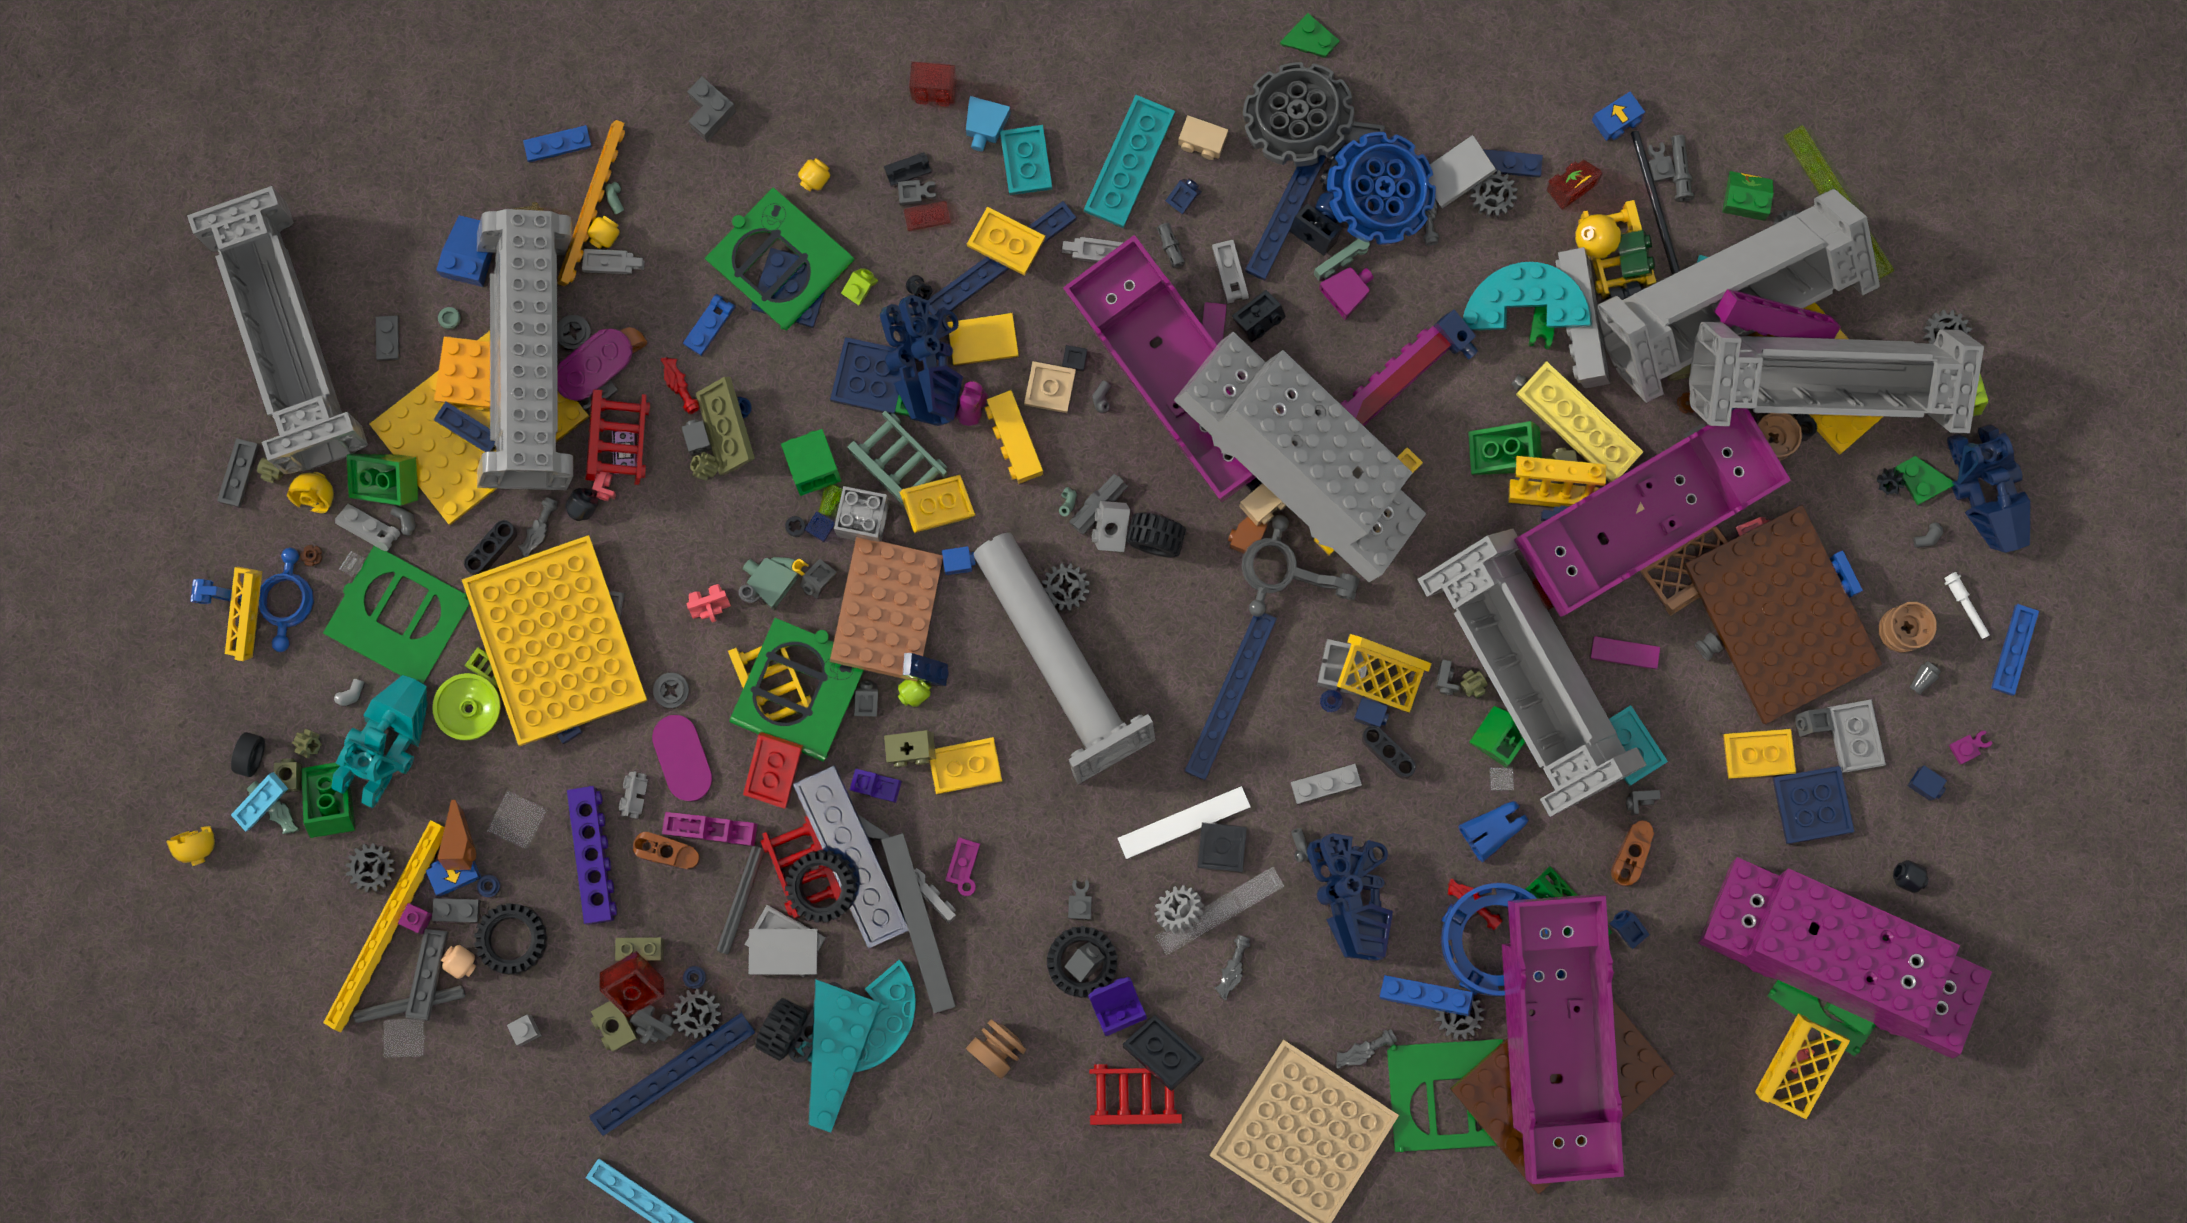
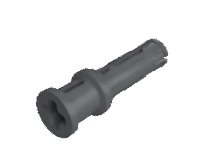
[1671,135,1695,202]

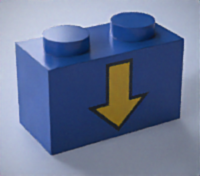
[1592,92,1645,141]
[426,861,481,897]

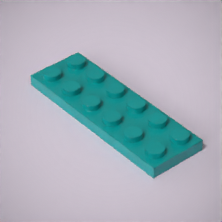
[1084,95,1175,229]

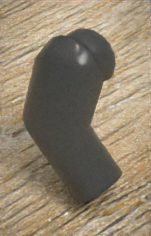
[1092,380,1112,413]
[391,505,416,536]
[1291,828,1309,862]

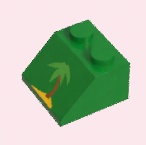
[1722,171,1774,221]

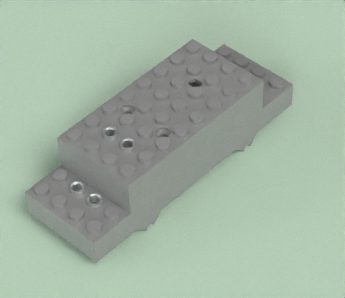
[1174,332,1426,582]

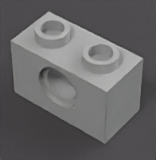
[1092,501,1130,552]

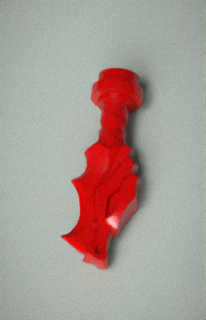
[661,357,700,414]
[1448,879,1503,930]

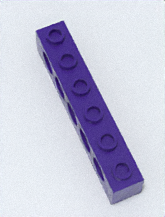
[567,786,617,925]

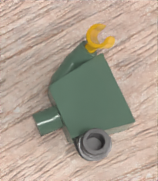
[739,557,809,610]

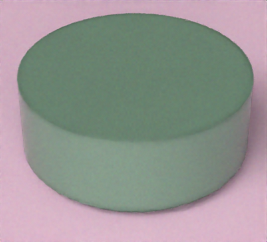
[438,307,461,330]

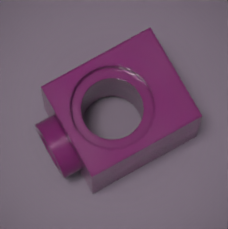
[398,903,432,935]

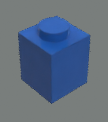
[942,546,976,575]

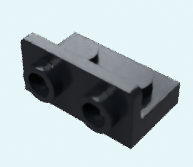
[1232,290,1286,342]

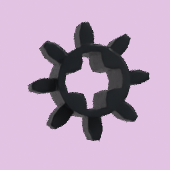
[1877,467,1906,495]

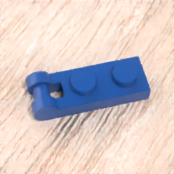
[683,294,735,356]

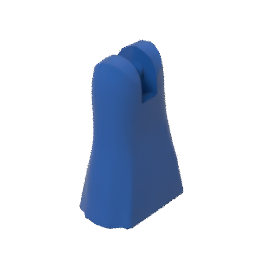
[1458,801,1529,862]

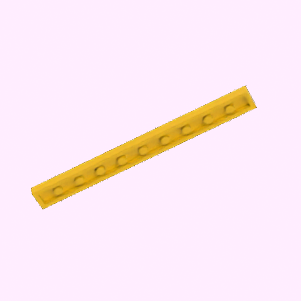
[323,820,445,1032]

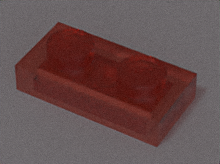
[904,201,950,231]

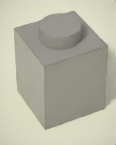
[507,1015,541,1046]

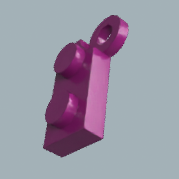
[945,837,980,896]

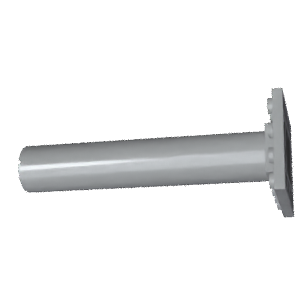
[974,533,1156,784]

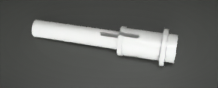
[1944,572,1990,639]

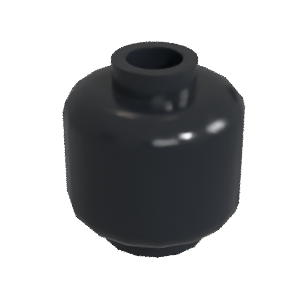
[565,488,598,521]
[1893,860,1929,893]

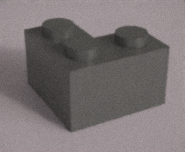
[687,77,736,142]

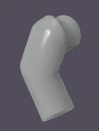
[334,679,364,706]

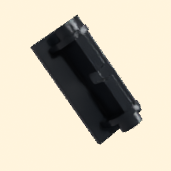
[884,152,932,186]

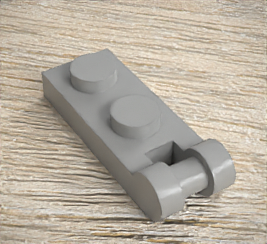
[1212,240,1249,304]
[335,504,401,551]

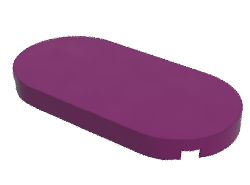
[557,329,632,401]
[652,715,712,802]

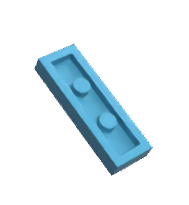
[231,772,288,832]

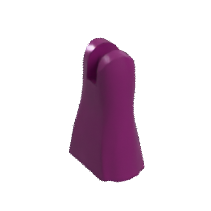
[956,381,988,426]

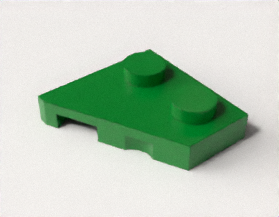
[1280,13,1340,58]
[1895,456,1954,505]

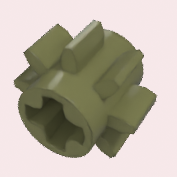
[690,452,718,481]
[257,458,284,483]
[1460,670,1488,698]
[292,729,322,758]

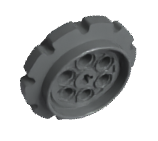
[1243,62,1355,167]

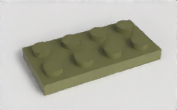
[696,377,755,475]

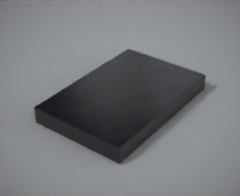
[1123,1015,1204,1091]

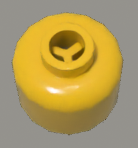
[798,158,830,191]
[587,216,620,249]

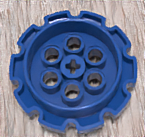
[1327,132,1436,245]

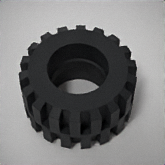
[1126,513,1186,558]
[755,998,807,1061]

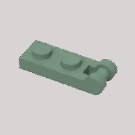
[1314,239,1370,281]

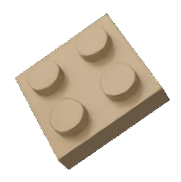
[1024,361,1076,413]

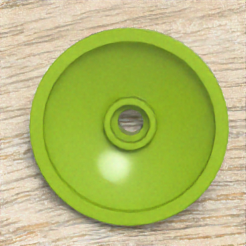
[433,673,501,740]

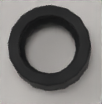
[231,732,265,777]

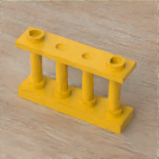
[1578,200,1656,299]
[1509,456,1606,507]
[728,646,812,721]

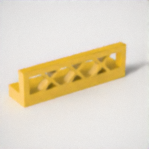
[225,566,262,661]

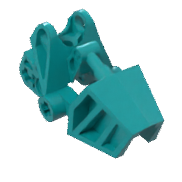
[332,675,428,808]

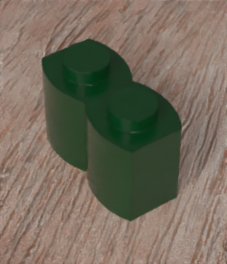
[1618,230,1655,280]

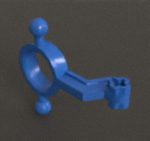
[191,548,314,652]

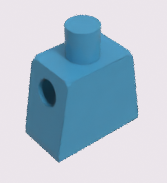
[966,96,1010,152]

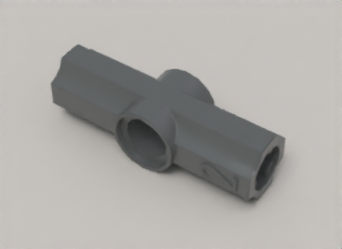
[1069,474,1128,535]

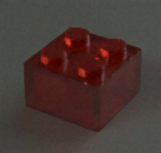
[909,62,957,106]
[599,951,664,1017]

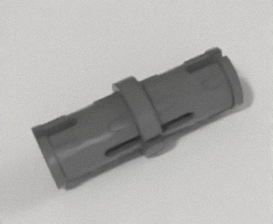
[1156,223,1185,268]

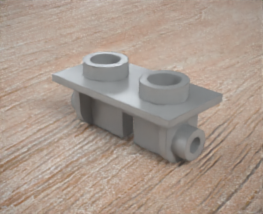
[619,771,648,819]

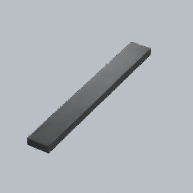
[881,833,956,1013]

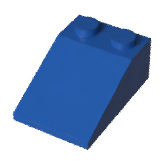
[436,215,493,287]

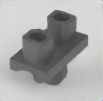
[629,1003,674,1044]

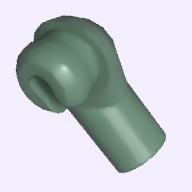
[605,182,624,214]
[1059,487,1077,516]

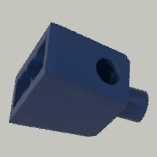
[1433,310,1478,359]

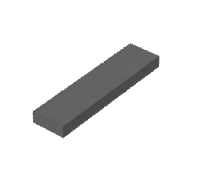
[405,929,448,1021]

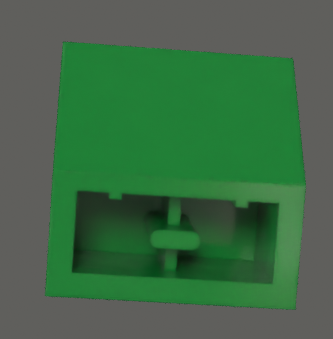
[1469,706,1525,768]

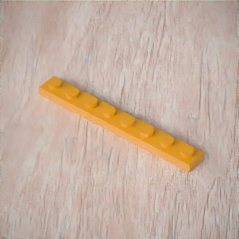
[557,120,625,286]

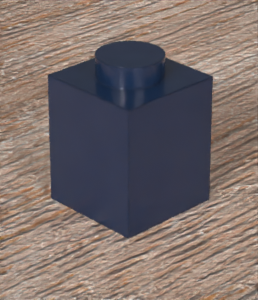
[1353,697,1390,728]
[1907,765,1947,801]

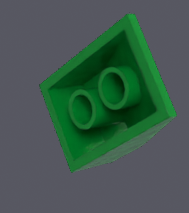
[1468,421,1542,475]
[347,454,418,506]
[302,762,355,838]

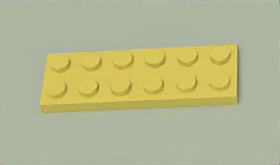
[1516,362,1643,482]

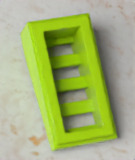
[465,647,499,689]

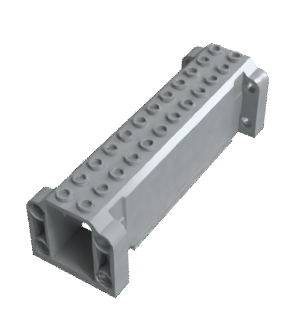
[187,186,368,474]
[1597,189,1880,403]
[477,209,573,490]
[1689,322,1984,433]
[1417,529,1647,817]

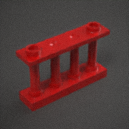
[585,389,650,485]
[761,816,841,919]
[1089,1064,1182,1125]

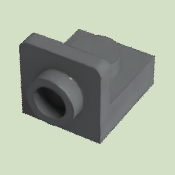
[800,559,837,599]
[1435,660,1460,695]
[854,681,878,716]
[1795,708,1834,737]
[1626,790,1660,815]

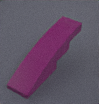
[662,812,758,846]

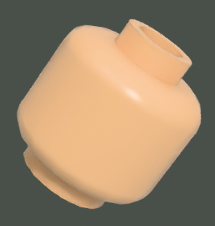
[441,945,476,979]

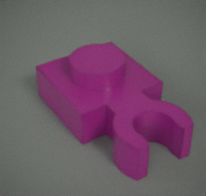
[1949,731,1992,765]

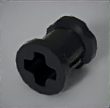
[906,275,933,300]

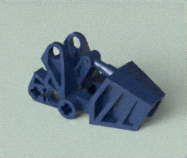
[880,295,963,426]
[1947,424,2030,553]
[1307,833,1393,961]

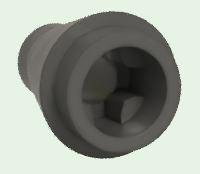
[1909,661,1941,695]

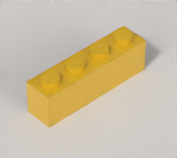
[984,390,1043,484]

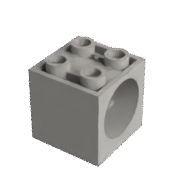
[834,486,890,542]

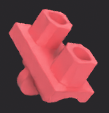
[686,584,731,623]

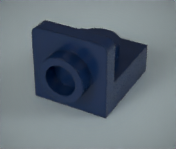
[1165,178,1202,214]
[1609,910,1649,949]

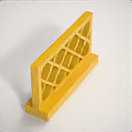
[1337,634,1432,713]
[1755,1013,1850,1119]

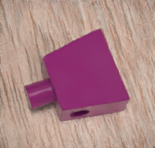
[1319,267,1374,320]

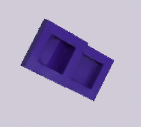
[850,769,902,803]

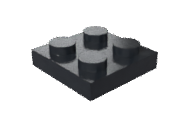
[1197,822,1247,872]

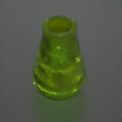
[818,485,843,517]

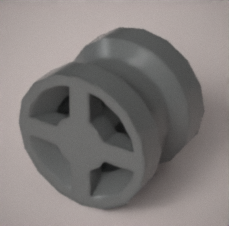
[1695,632,1723,661]

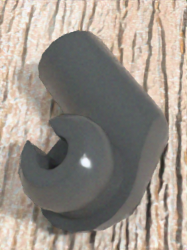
[1913,522,1943,548]

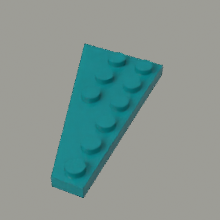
[808,979,879,1133]

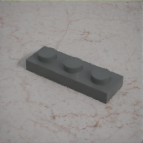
[217,438,260,508]

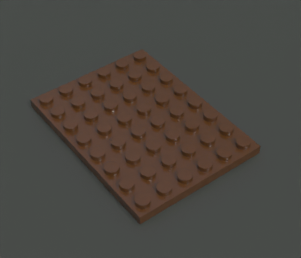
[1683,505,1882,724]
[1450,1000,1675,1194]

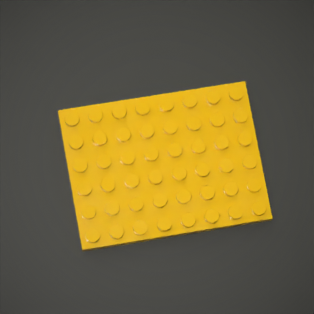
[369,331,589,525]
[462,535,647,747]

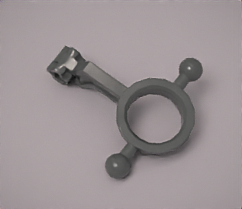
[1242,514,1360,617]

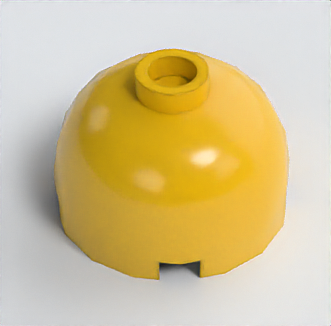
[1575,214,1621,259]
[287,472,334,513]
[166,826,215,866]

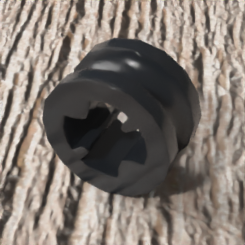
[785,516,806,537]

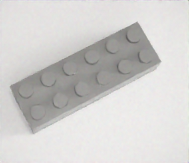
[1556,247,1610,388]

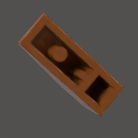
[1228,517,1269,558]
[438,800,476,870]

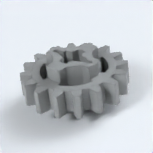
[1155,885,1204,934]

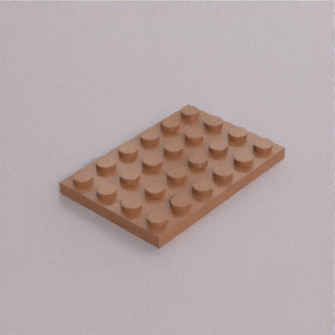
[830,537,943,682]

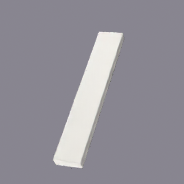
[1117,786,1250,859]

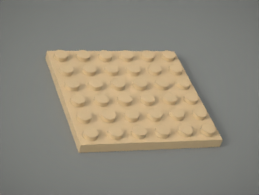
[1209,1040,1399,1223]

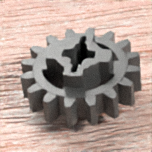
[1470,170,1518,218]
[1922,310,1972,344]
[1042,563,1090,612]
[346,843,396,893]
[672,989,722,1039]
[1434,990,1484,1040]

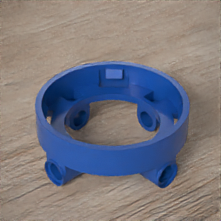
[1441,883,1548,996]

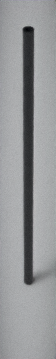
[1631,131,1680,275]

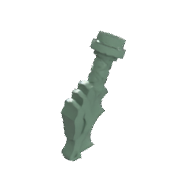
[247,781,299,834]

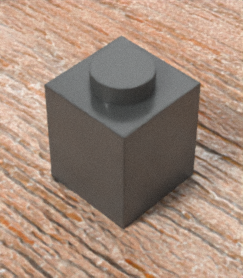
[682,419,712,456]
[1065,942,1105,982]

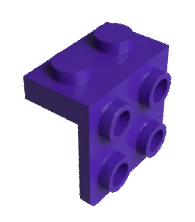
[1088,977,1147,1037]

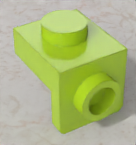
[841,269,878,306]

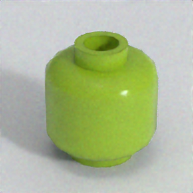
[898,679,931,707]

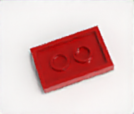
[743,732,803,809]

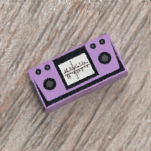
[612,431,636,474]

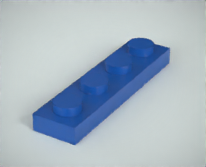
[1991,604,2039,696]
[1379,975,1474,1016]

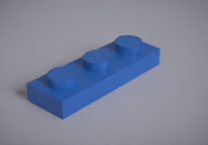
[523,125,592,162]

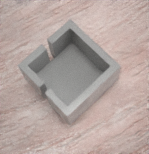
[1316,639,1370,696]

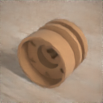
[1756,413,1802,461]
[1879,602,1937,653]
[966,1019,1026,1079]

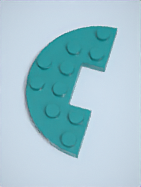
[1463,262,1592,331]
[795,959,916,1072]

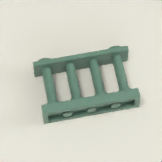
[847,411,948,507]

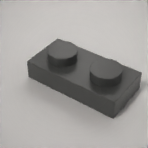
[376,316,400,361]
[432,898,480,923]

